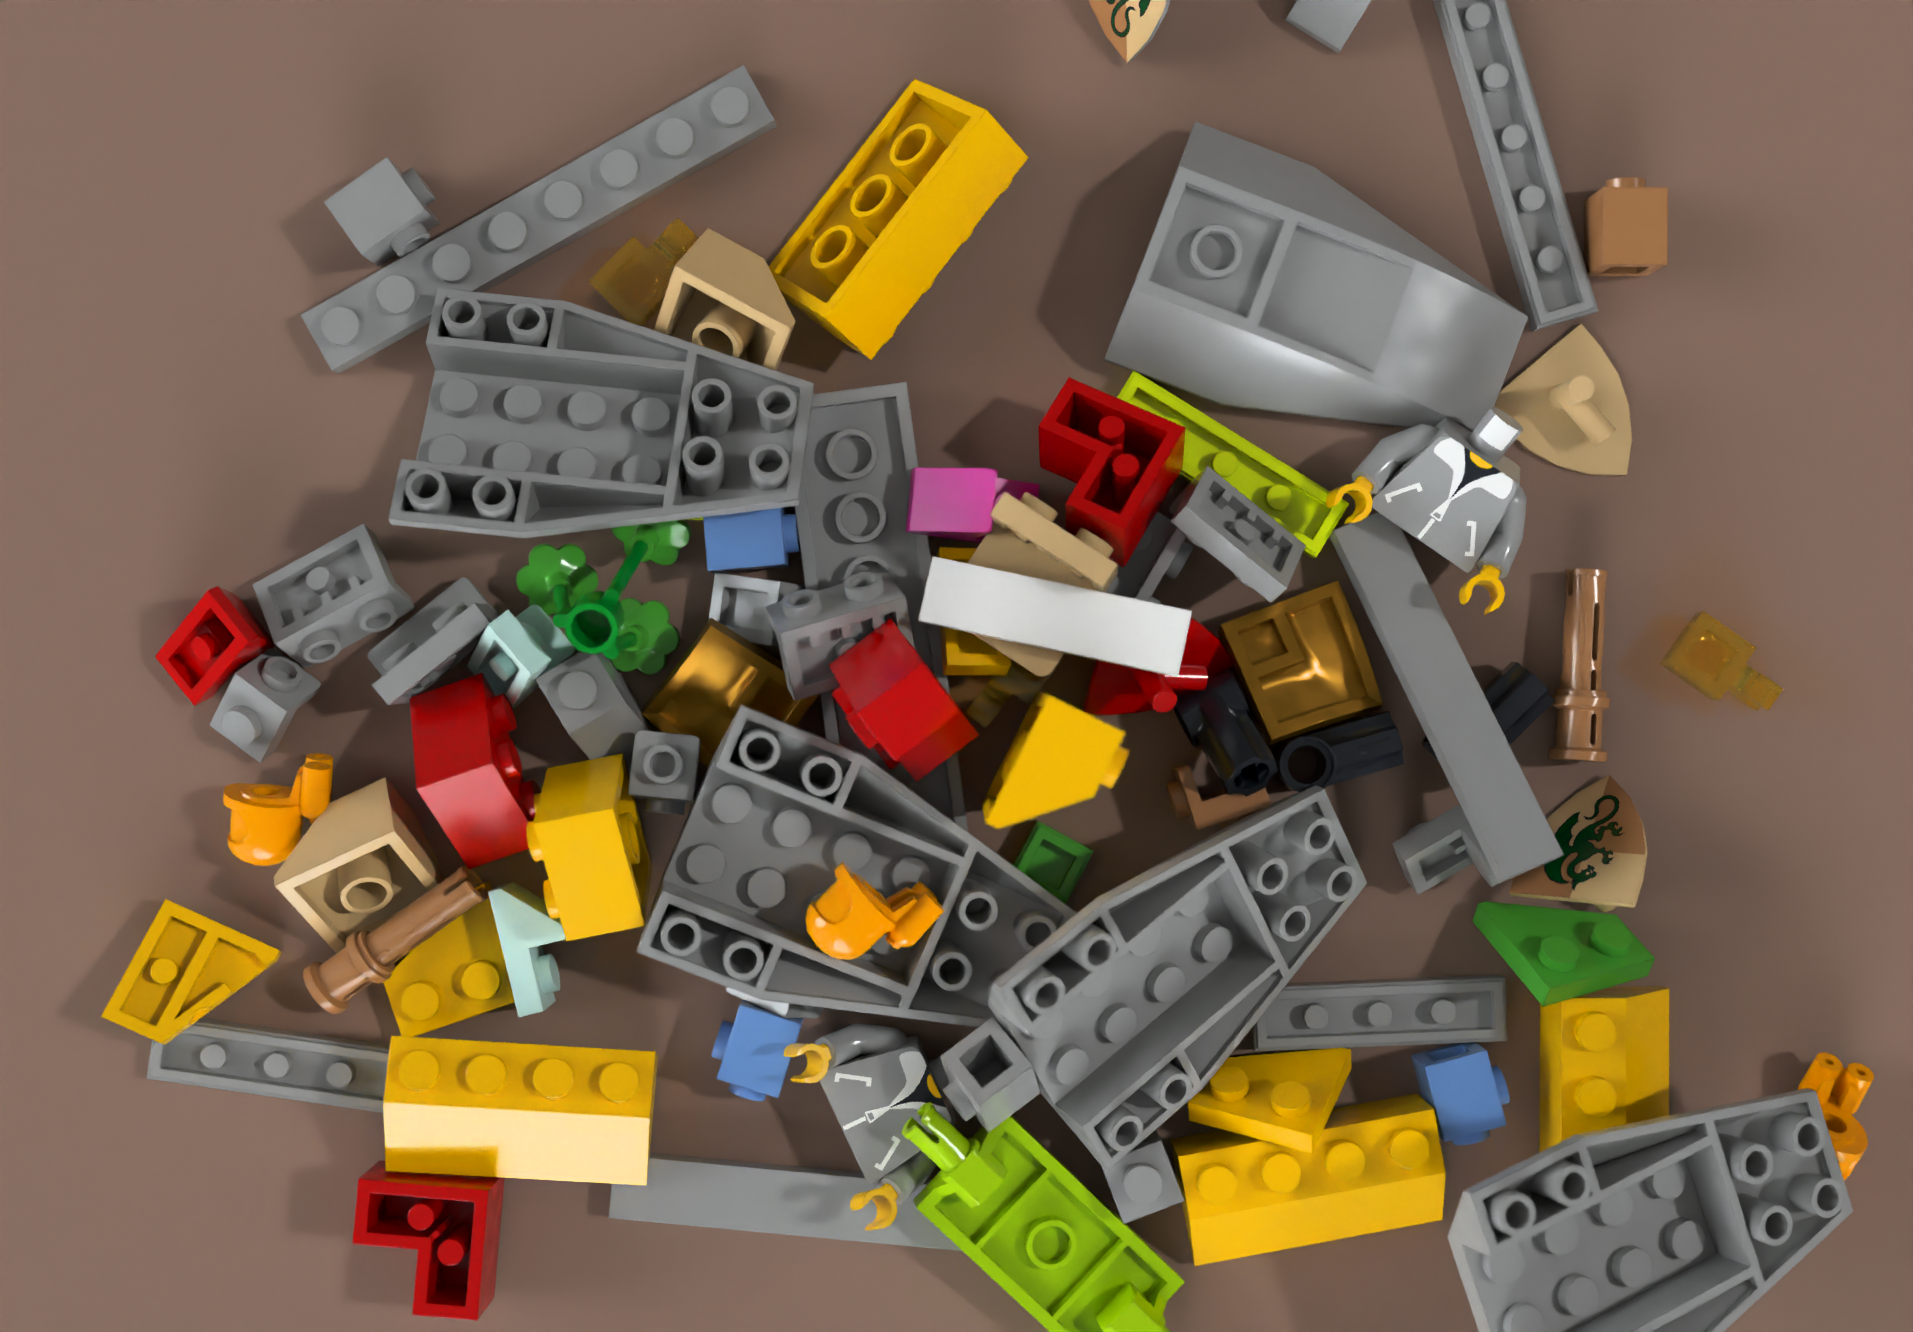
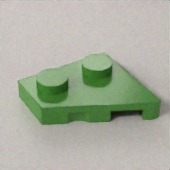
[1472,901,1655,1007]

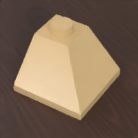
[654,228,796,371]
[274,777,446,953]

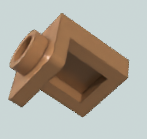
[1166,762,1271,830]

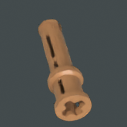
[1548,568,1610,762]
[303,865,488,1014]

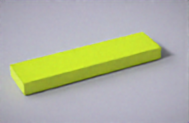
[1117,371,1350,559]

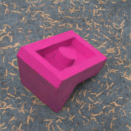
[905,467,1040,543]

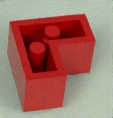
[1038,377,1185,568]
[828,618,979,782]
[409,673,541,869]
[352,1161,505,1321]

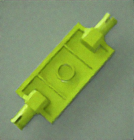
[901,1102,1185,1332]

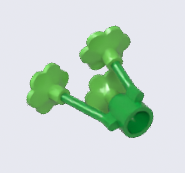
[516,520,692,675]

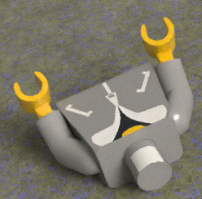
[1326,407,1527,615]
[784,1023,955,1231]

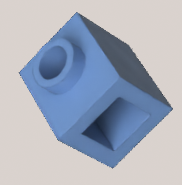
[703,507,800,573]
[711,1000,804,1101]
[1411,1042,1510,1145]

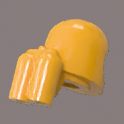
[223,753,333,866]
[805,862,945,960]
[1798,1052,1874,1181]

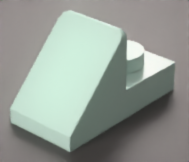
[467,604,575,709]
[488,882,566,1017]

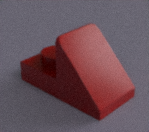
[155,586,275,706]

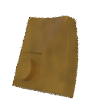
[1218,580,1383,746]
[642,618,819,767]

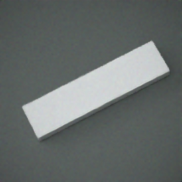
[918,556,1192,678]

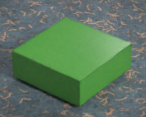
[1013,820,1094,904]

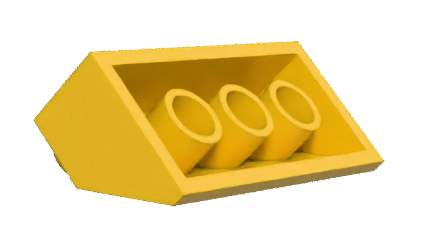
[768,78,1029,360]
[981,691,1129,829]
[1539,986,1669,1153]
[383,1036,658,1186]
[1170,1093,1446,1266]

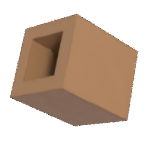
[1584,177,1668,277]

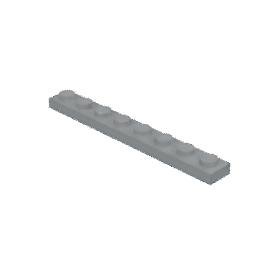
[301,65,777,374]

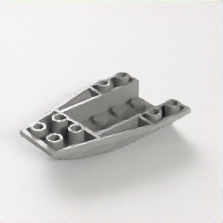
[1104,121,1528,433]
[388,288,814,538]
[637,704,1077,1028]
[988,785,1367,1170]
[1448,1088,1853,1332]

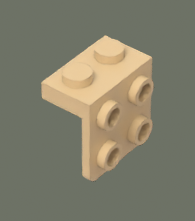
[967,492,1118,677]

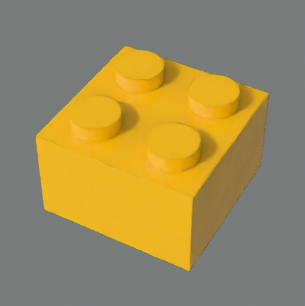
[527,753,653,941]

